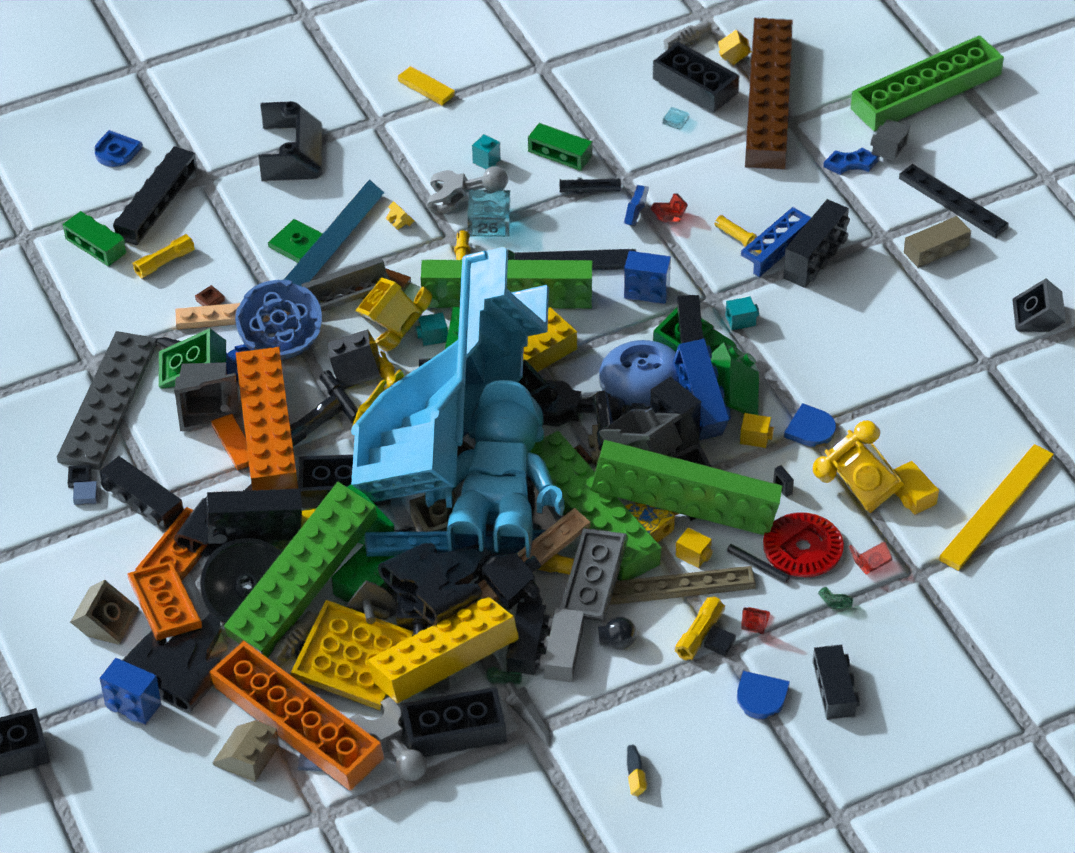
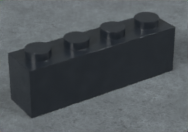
[99,456,184,530]

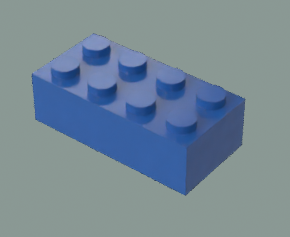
[673,339,731,441]

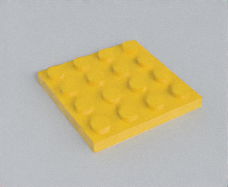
[290,600,413,710]

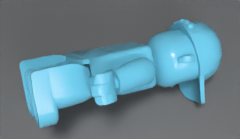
[425,380,564,558]

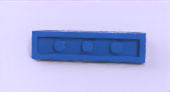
[741,207,811,277]

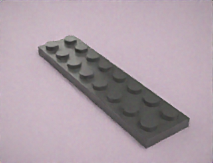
[57,331,158,470]

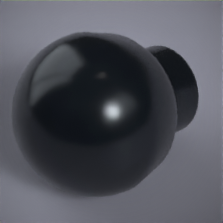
[598,617,637,649]

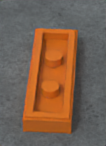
[211,414,249,471]

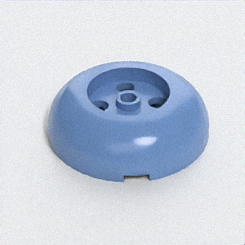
[235,280,322,360]
[599,340,680,407]

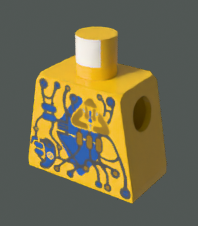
[625,502,679,543]

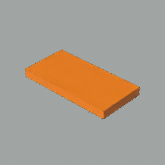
[135,507,208,581]
[127,561,202,641]

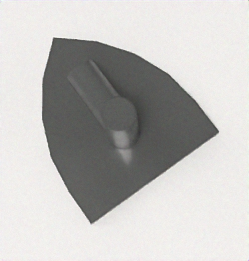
[345,581,397,624]

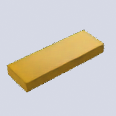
[397,66,455,105]

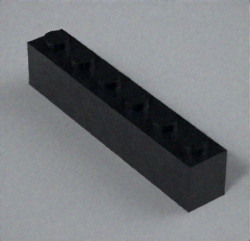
[113,146,197,246]

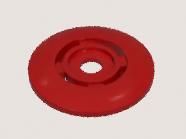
[763,512,844,577]

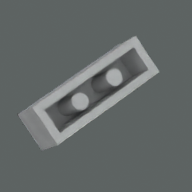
[540,608,584,682]

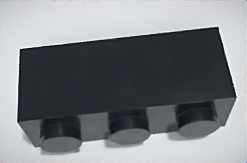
[506,601,550,675]
[812,644,860,720]

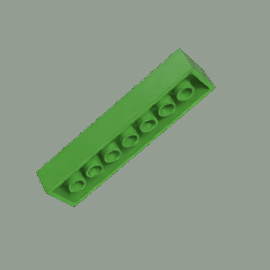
[850,35,1004,131]
[420,260,592,309]
[530,431,661,581]
[591,440,782,535]
[224,482,378,658]

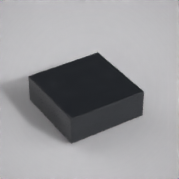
[67,465,92,488]
[773,465,794,497]
[704,626,736,656]

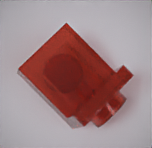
[651,193,688,222]

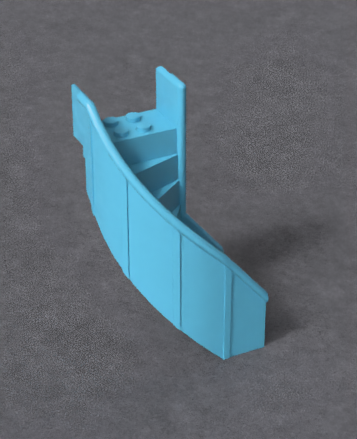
[351,247,549,502]

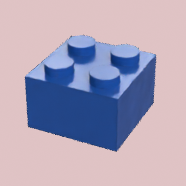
[624,251,671,304]
[99,658,162,725]

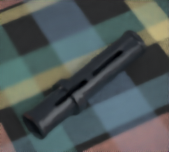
[559,177,621,194]
[319,370,358,424]

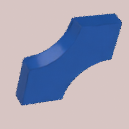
[823,148,880,175]
[624,184,649,226]

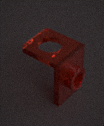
[849,542,893,575]
[741,607,770,634]

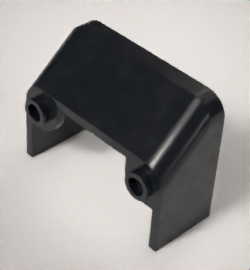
[258,101,323,181]

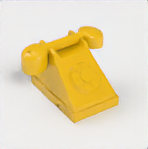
[355,278,432,352]
[812,420,905,513]

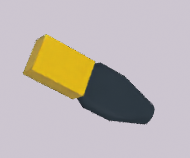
[627,745,647,797]

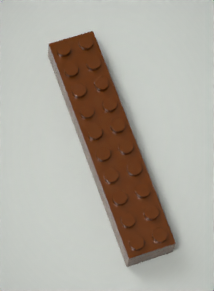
[745,18,793,170]

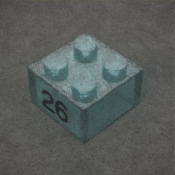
[467,190,511,237]

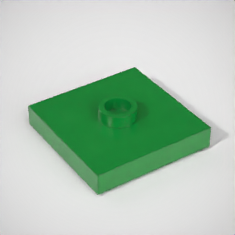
[268,219,323,263]

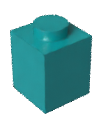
[472,134,501,170]
[725,296,759,331]
[415,312,448,347]

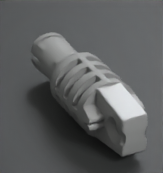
[664,20,712,50]
[270,611,317,667]

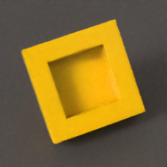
[386,201,415,230]

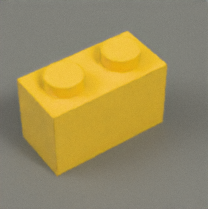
[894,461,939,515]

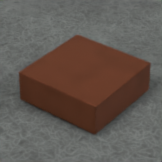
[195,285,225,306]

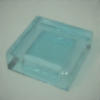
[662,107,689,130]

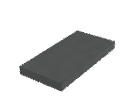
[560,528,629,622]

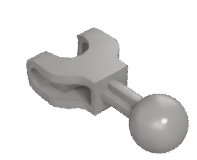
[427,166,508,214]
[349,697,427,781]

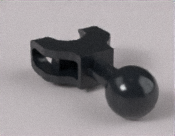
[539,380,626,427]

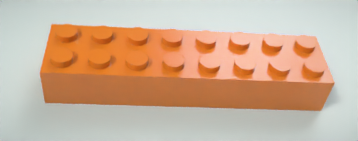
[236,347,298,490]
[210,641,384,791]

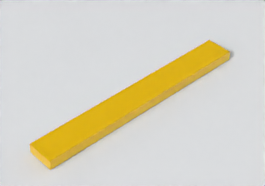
[939,444,1054,571]

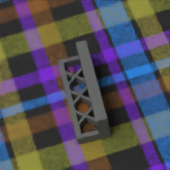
[301,257,390,312]

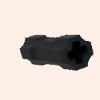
[592,390,613,451]
[290,396,342,447]

